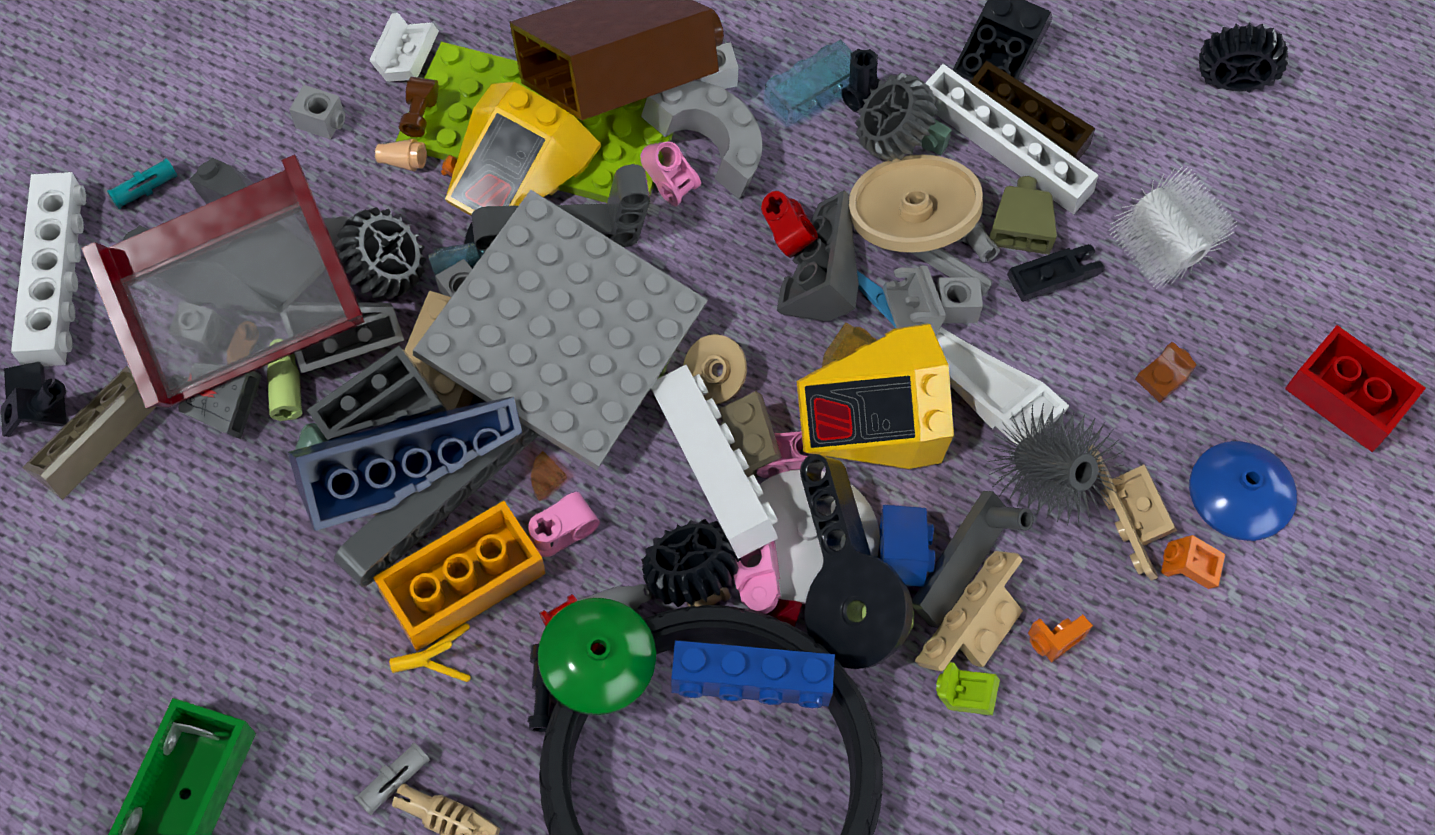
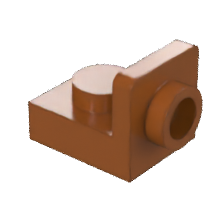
[1135,342,1197,403]

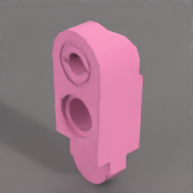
[733,540,781,614]

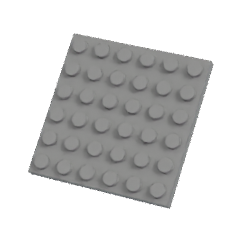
[413,190,708,470]

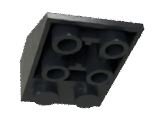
[953,0,1052,81]

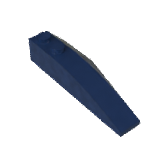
[288,397,522,531]

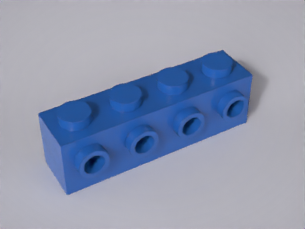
[671,641,835,708]

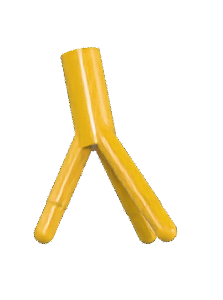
[389,623,471,682]

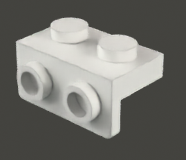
[370,13,439,82]

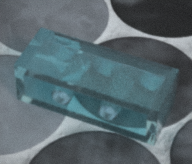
[763,39,852,128]

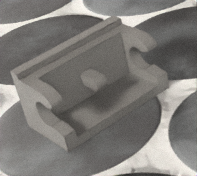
[882,266,946,335]

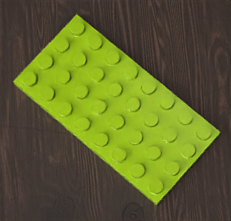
[395,42,674,203]

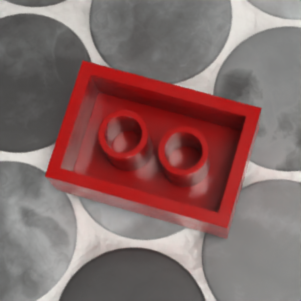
[1285,325,1426,452]

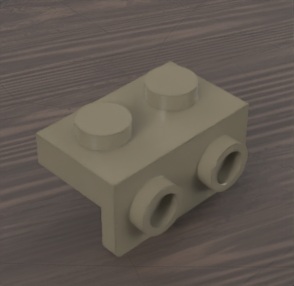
[720,391,782,478]

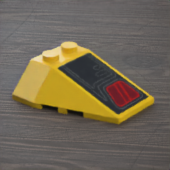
[445,82,601,216]
[797,323,954,469]

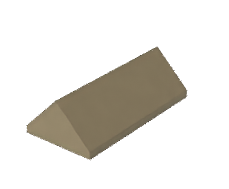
[22,366,157,500]

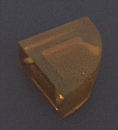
[531,451,567,501]

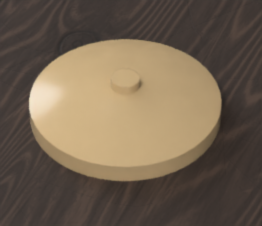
[849,155,983,252]

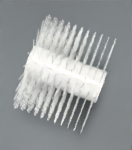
[1109,167,1237,289]

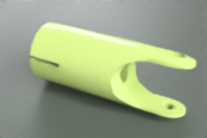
[267,339,302,421]

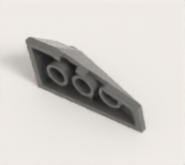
[777,190,859,322]

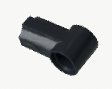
[841,49,880,113]

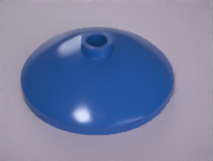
[1189,441,1297,541]

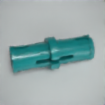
[107,158,178,209]

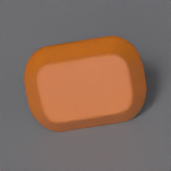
[441,155,457,177]

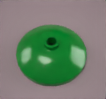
[538,598,656,715]

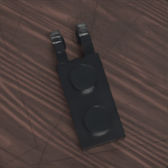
[1007,244,1105,302]

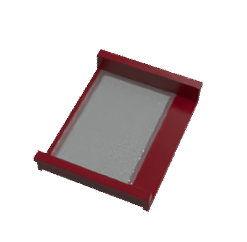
[81,154,365,409]

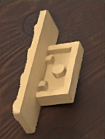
[1088,444,1177,581]
[915,551,1023,671]

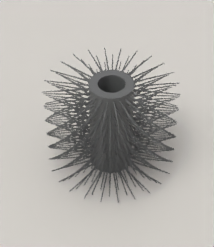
[987,403,1124,526]

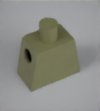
[989,176,1057,255]

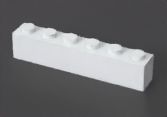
[926,64,1098,215]
[651,365,778,559]

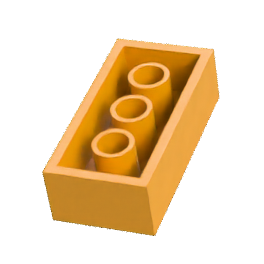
[373,500,546,652]

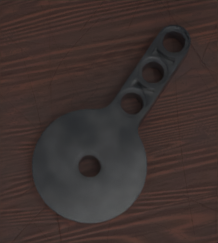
[800,454,913,669]

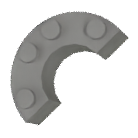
[641,81,762,199]

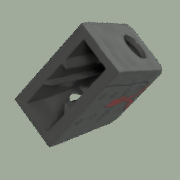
[168,363,262,439]

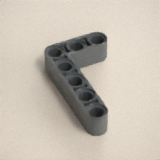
[471,164,650,251]

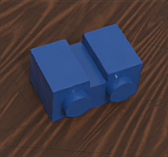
[879,505,935,587]

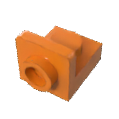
[1161,535,1225,589]
[1028,614,1093,662]

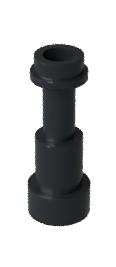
[527,643,551,732]

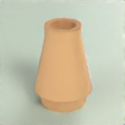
[375,138,427,171]

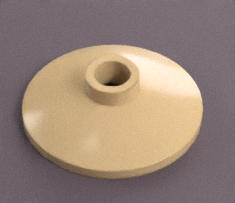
[683,334,747,404]

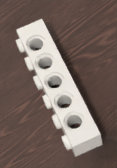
[11,172,86,366]

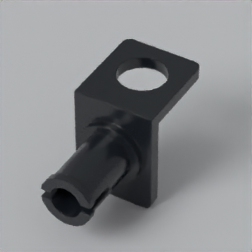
[1,379,66,437]

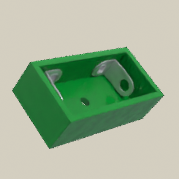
[108,698,256,835]

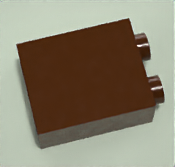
[509,0,724,120]

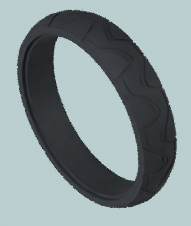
[539,605,883,835]

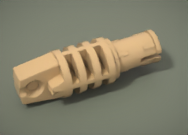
[392,783,501,835]

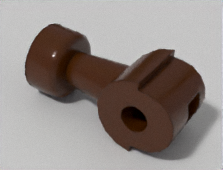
[399,77,439,137]

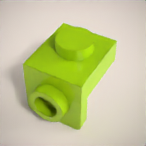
[936,662,1000,716]

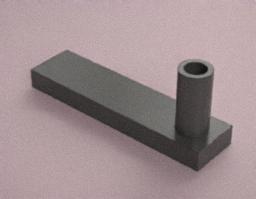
[912,491,1034,628]

